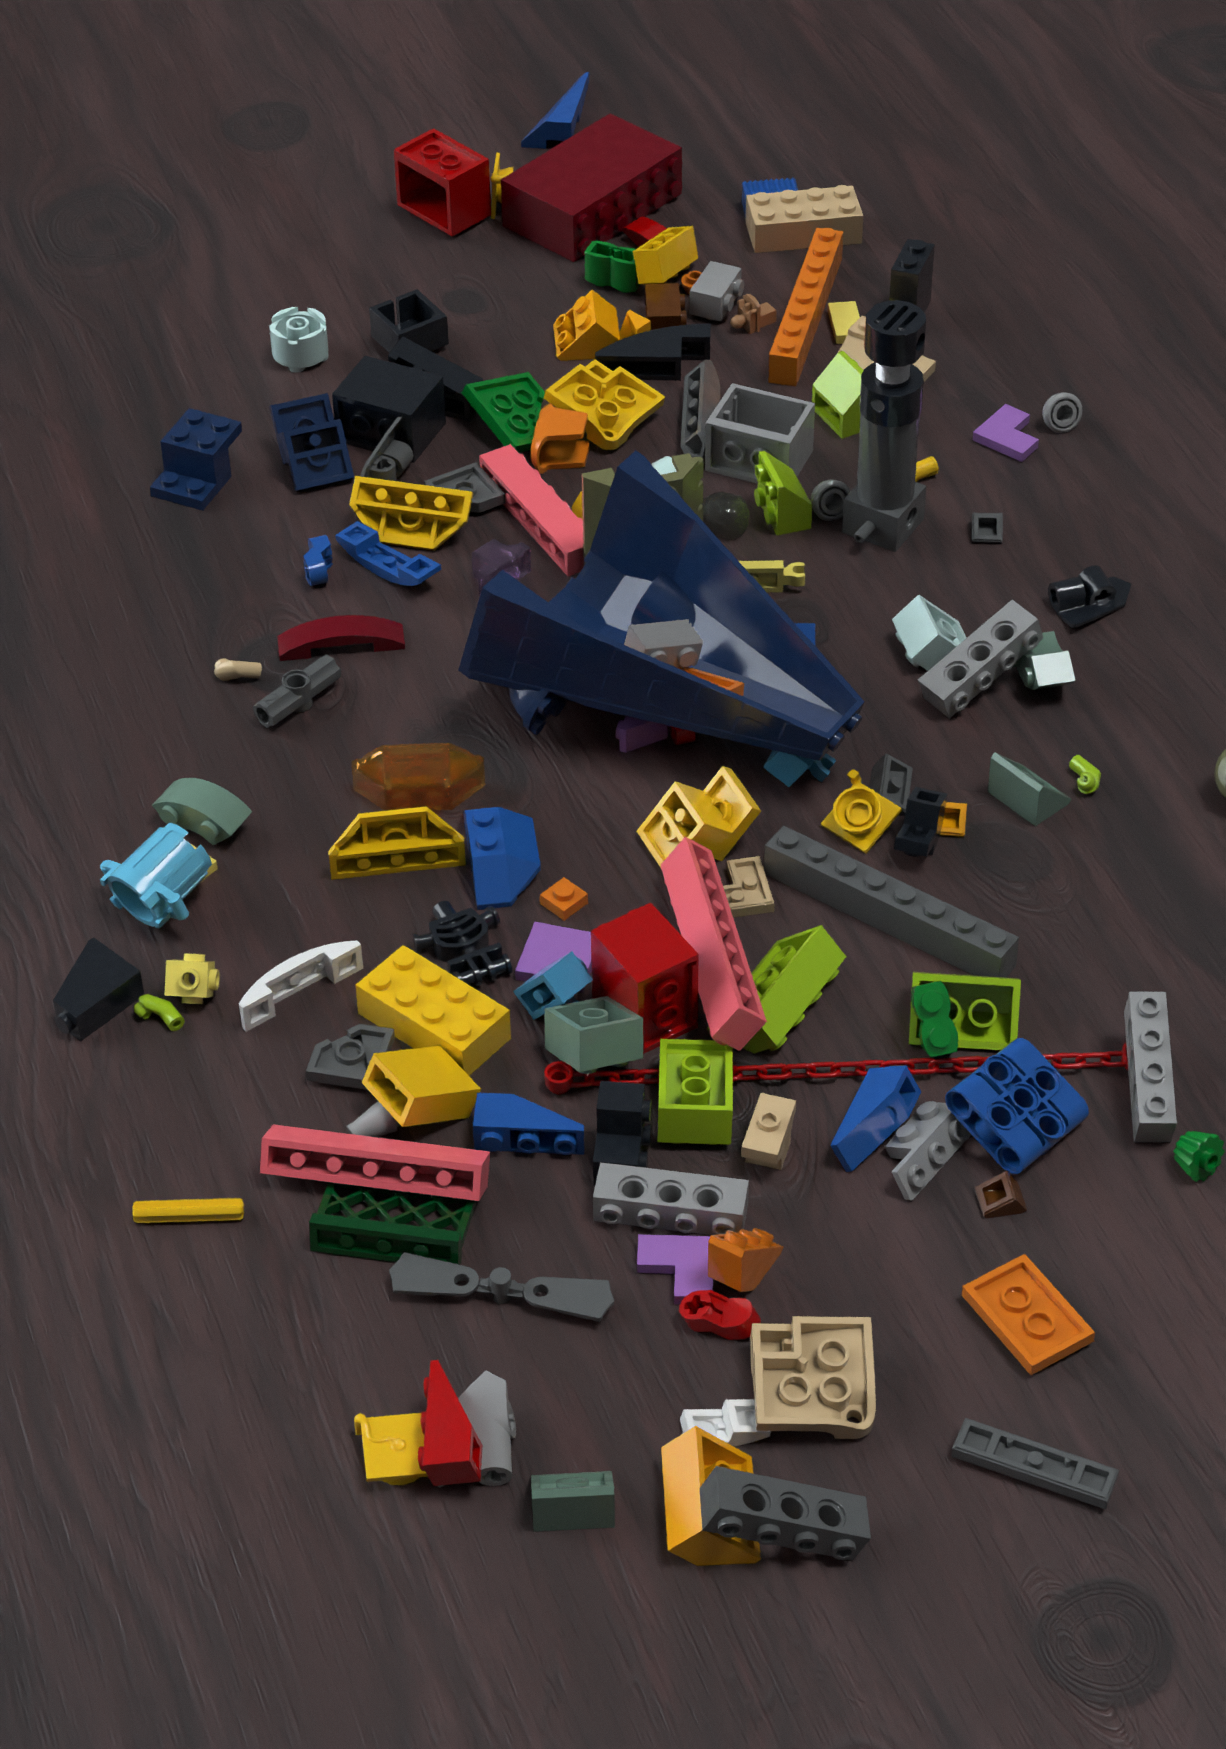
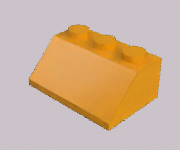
[661,1426,761,1566]

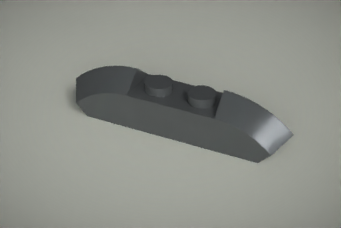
[680,360,720,458]

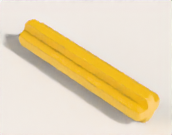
[132,1198,244,1223]

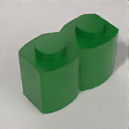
[585,241,641,293]
[911,981,958,1057]

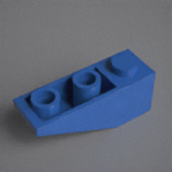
[830,1065,921,1172]
[473,1093,585,1155]

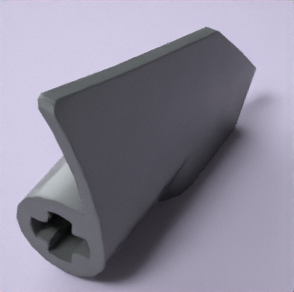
[360,417,414,481]

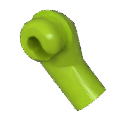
[1069,755,1101,794]
[134,994,185,1031]

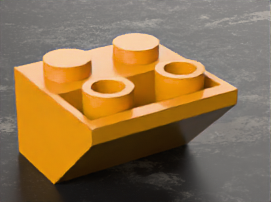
[553,290,620,361]

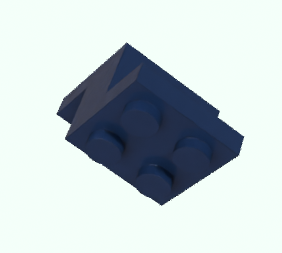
[269,393,354,491]
[150,408,242,511]

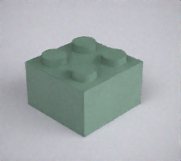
[545,996,643,1074]

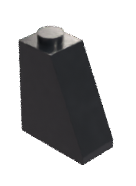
[53,937,145,1041]

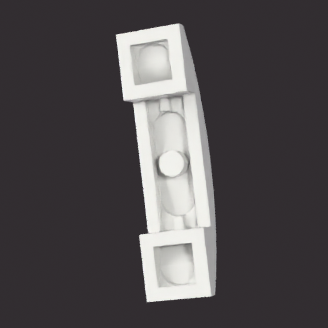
[239,940,363,1032]

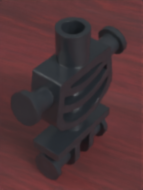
[412,901,513,986]

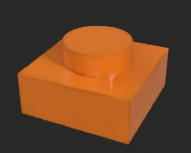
[540,877,588,921]

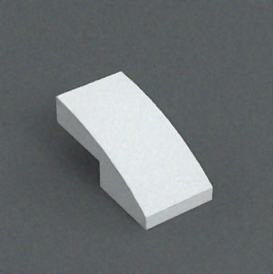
[680,1399,771,1447]

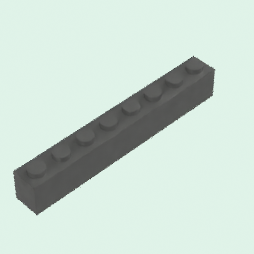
[764,826,1019,978]

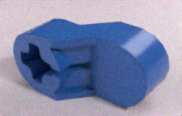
[303,535,333,586]

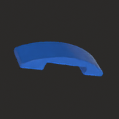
[335,521,442,586]

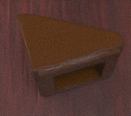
[974,1171,1027,1218]

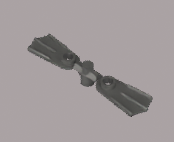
[389,1253,614,1322]

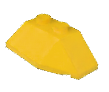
[349,476,473,551]
[328,806,466,880]

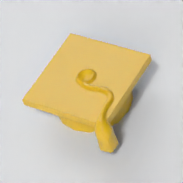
[490,152,513,219]
[821,769,902,854]
[354,1413,428,1485]

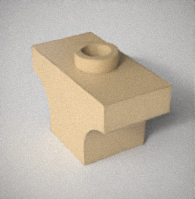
[741,1093,796,1170]

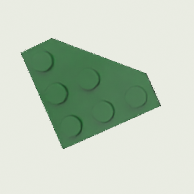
[461,372,545,453]

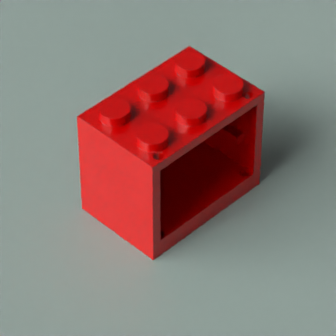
[394,128,491,236]
[591,902,699,1054]

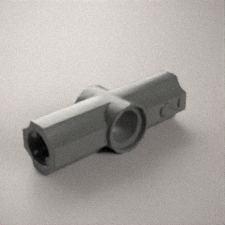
[253,654,341,728]

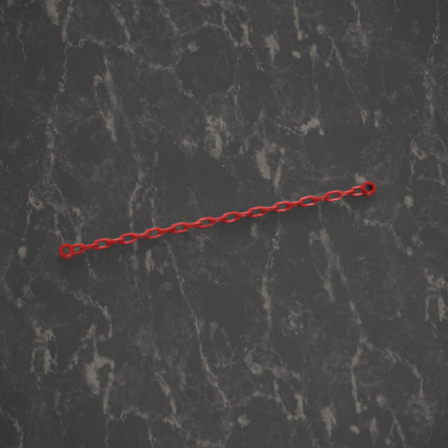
[544,1043,1128,1095]

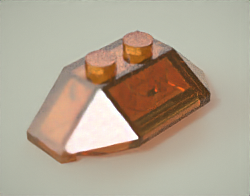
[352,743,485,811]

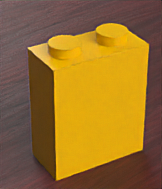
[361,1045,481,1127]

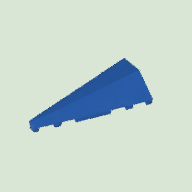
[521,72,589,149]

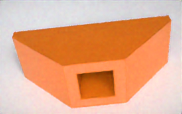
[708,1228,783,1292]

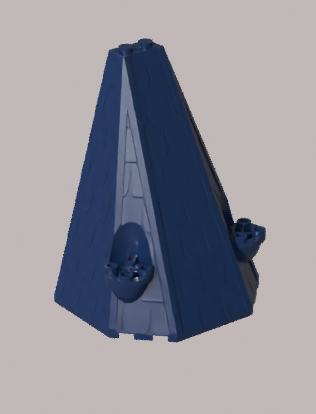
[458,450,865,761]

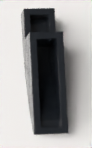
[595,324,711,381]

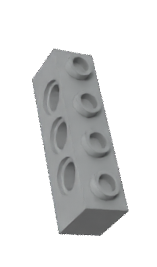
[918,600,1043,719]
[1124,992,1177,1142]
[593,1162,749,1235]

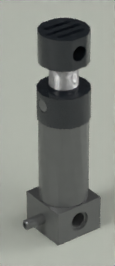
[842,300,927,552]

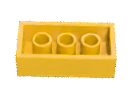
[355,945,511,1076]

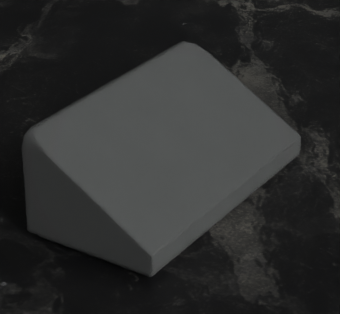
[869,753,913,816]

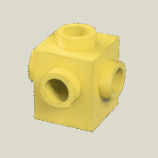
[164,953,220,1004]

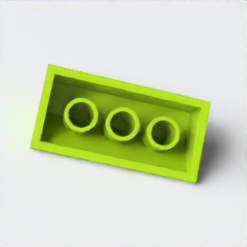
[707,925,846,1053]

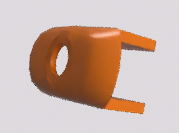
[531,403,590,474]

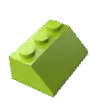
[909,972,1021,1050]

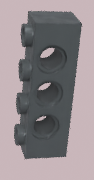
[699,1466,871,1560]

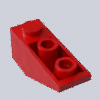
[418,1360,483,1486]

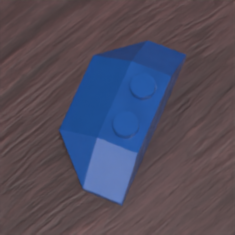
[463,807,541,910]

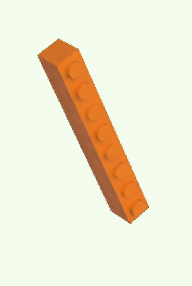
[768,228,843,387]

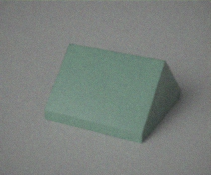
[988,752,1072,826]
[531,1471,615,1532]

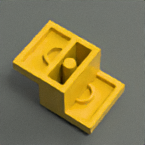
[636,766,761,868]

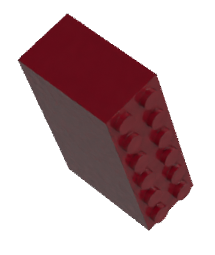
[501,113,683,262]

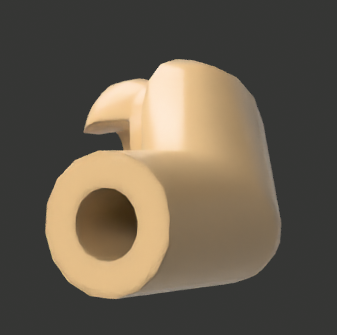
[214,658,262,681]

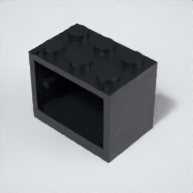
[332,355,446,463]

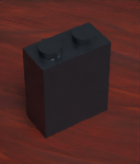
[889,239,935,313]

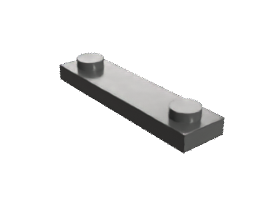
[951,1418,1119,1509]

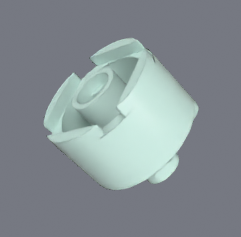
[269,307,329,373]

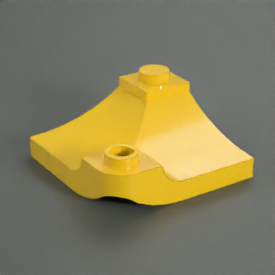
[543,359,665,450]

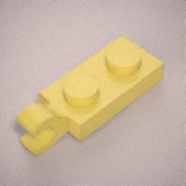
[739,560,805,592]

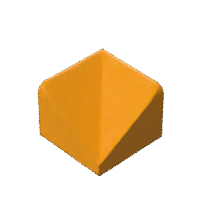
[619,310,651,340]

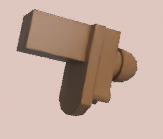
[730,294,776,334]

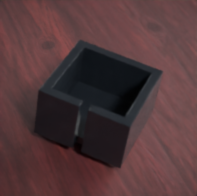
[369,289,449,353]

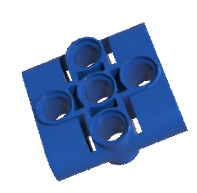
[945,1038,1089,1174]

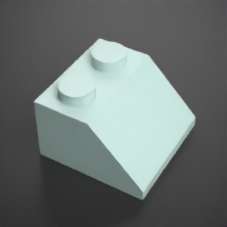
[892,595,967,671]

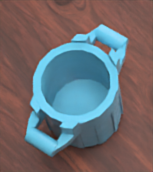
[100,823,212,929]

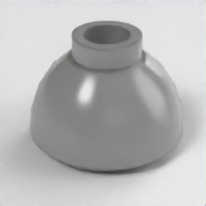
[1042,392,1082,433]
[811,479,851,521]

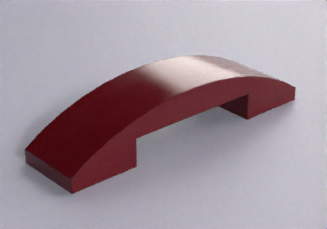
[277,615,405,661]

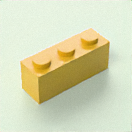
[633,226,698,284]

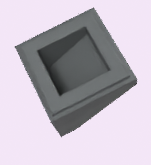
[971,512,1003,543]

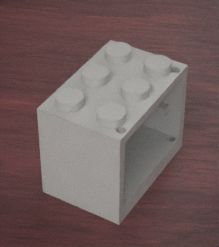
[705,383,815,484]

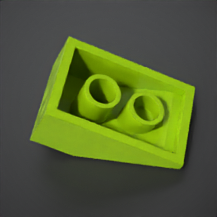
[657,1039,733,1145]

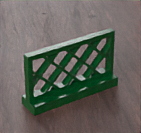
[309,1182,477,1265]

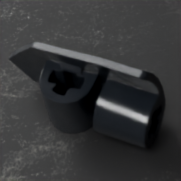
[1048,565,1131,628]

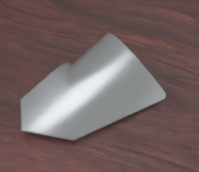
[438,1371,516,1488]

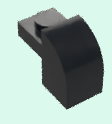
[894,786,948,857]

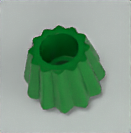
[1173,1131,1225,1182]

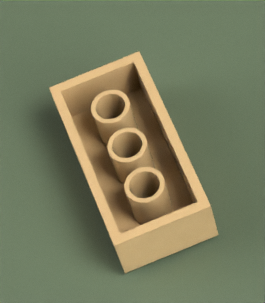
[746,185,863,253]

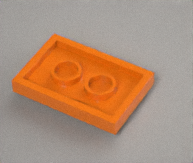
[962,1254,1095,1375]

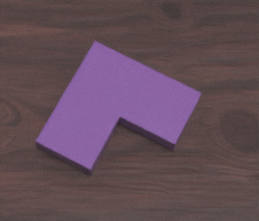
[973,404,1039,462]
[637,1234,713,1305]

